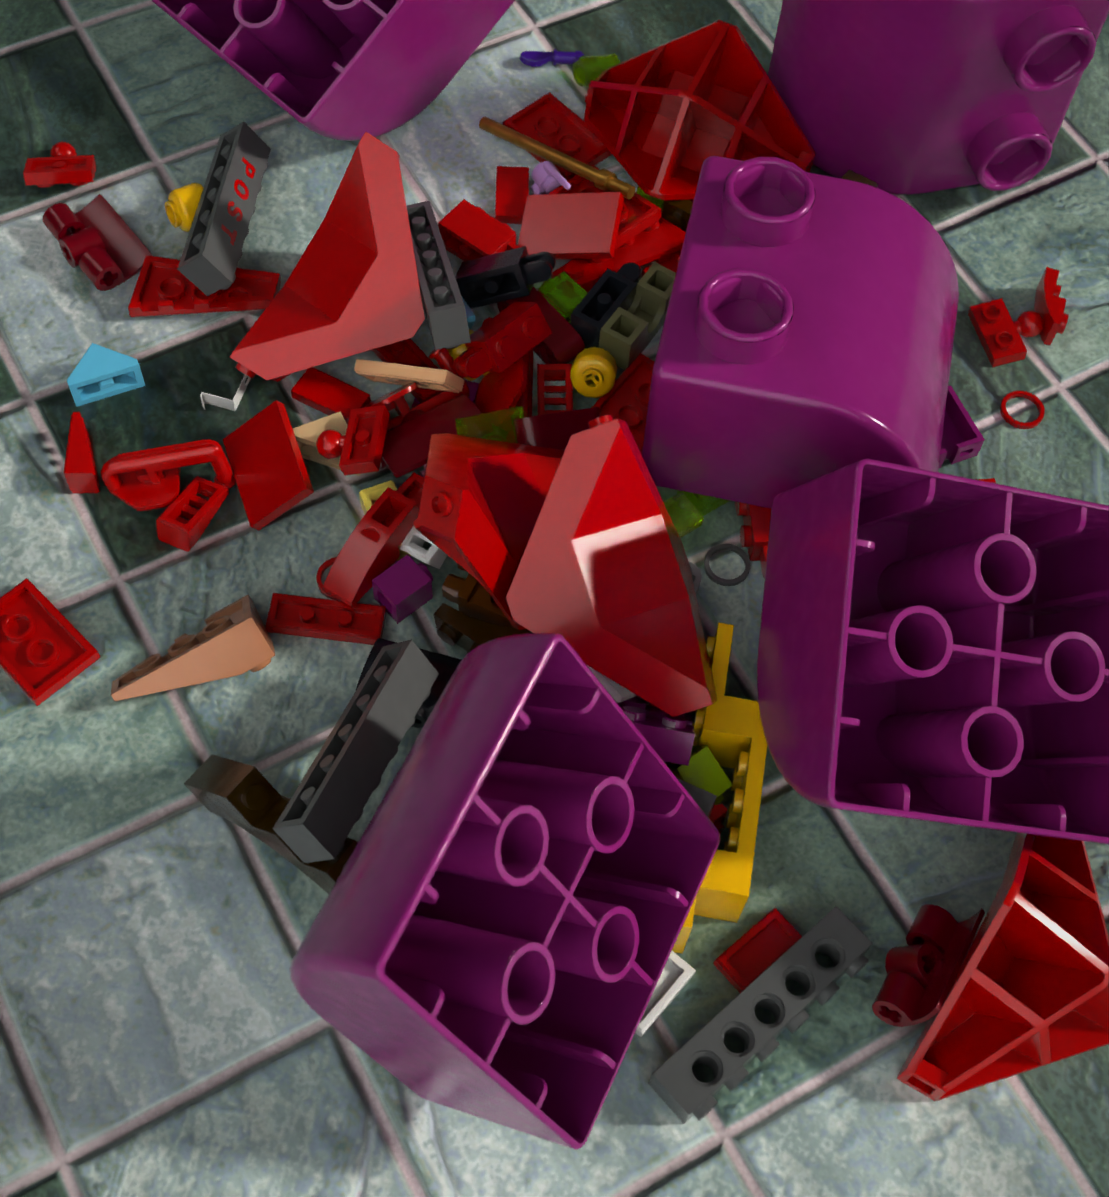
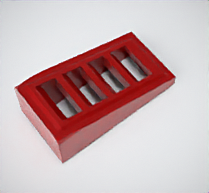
[537,364,573,415]
[64,412,100,493]
[156,476,229,552]

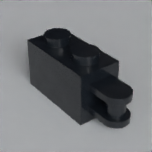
[455,246,556,309]
[570,263,641,349]

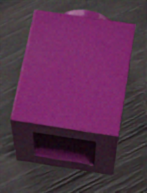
[372,554,433,624]

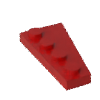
[551,217,686,299]
[128,255,282,317]

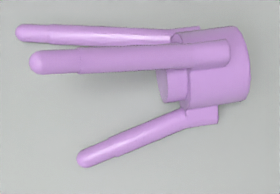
[530,161,571,195]

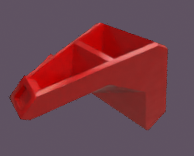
[583,20,816,201]
[230,132,425,382]
[506,415,717,717]
[413,433,565,630]
[896,832,1109,1102]

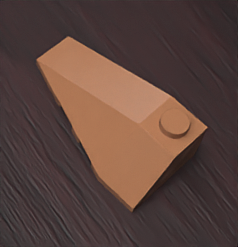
[111,594,275,701]

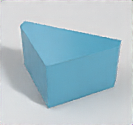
[67,343,145,407]

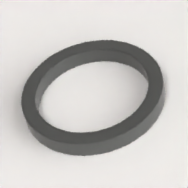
[704,544,750,586]

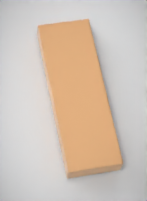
[354,359,464,393]

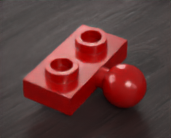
[23,142,96,188]
[968,298,1044,367]
[316,405,390,476]

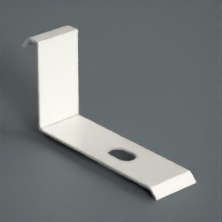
[200,375,251,411]

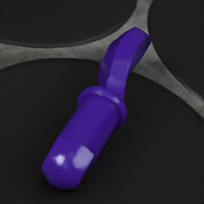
[519,49,586,67]

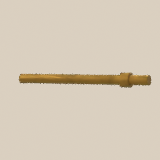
[479,117,635,199]

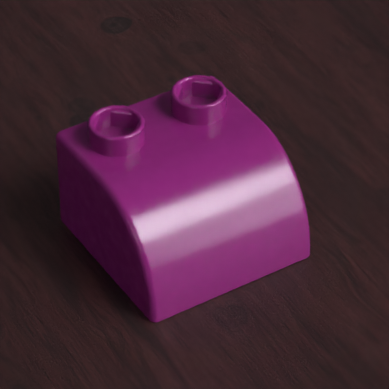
[151,0,515,141]
[768,0,1109,195]
[642,156,959,509]
[757,459,1109,844]
[290,633,720,1150]

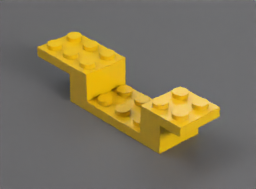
[672,622,768,954]

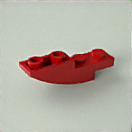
[322,472,425,608]

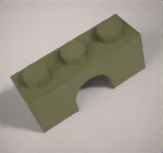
[599,262,676,370]

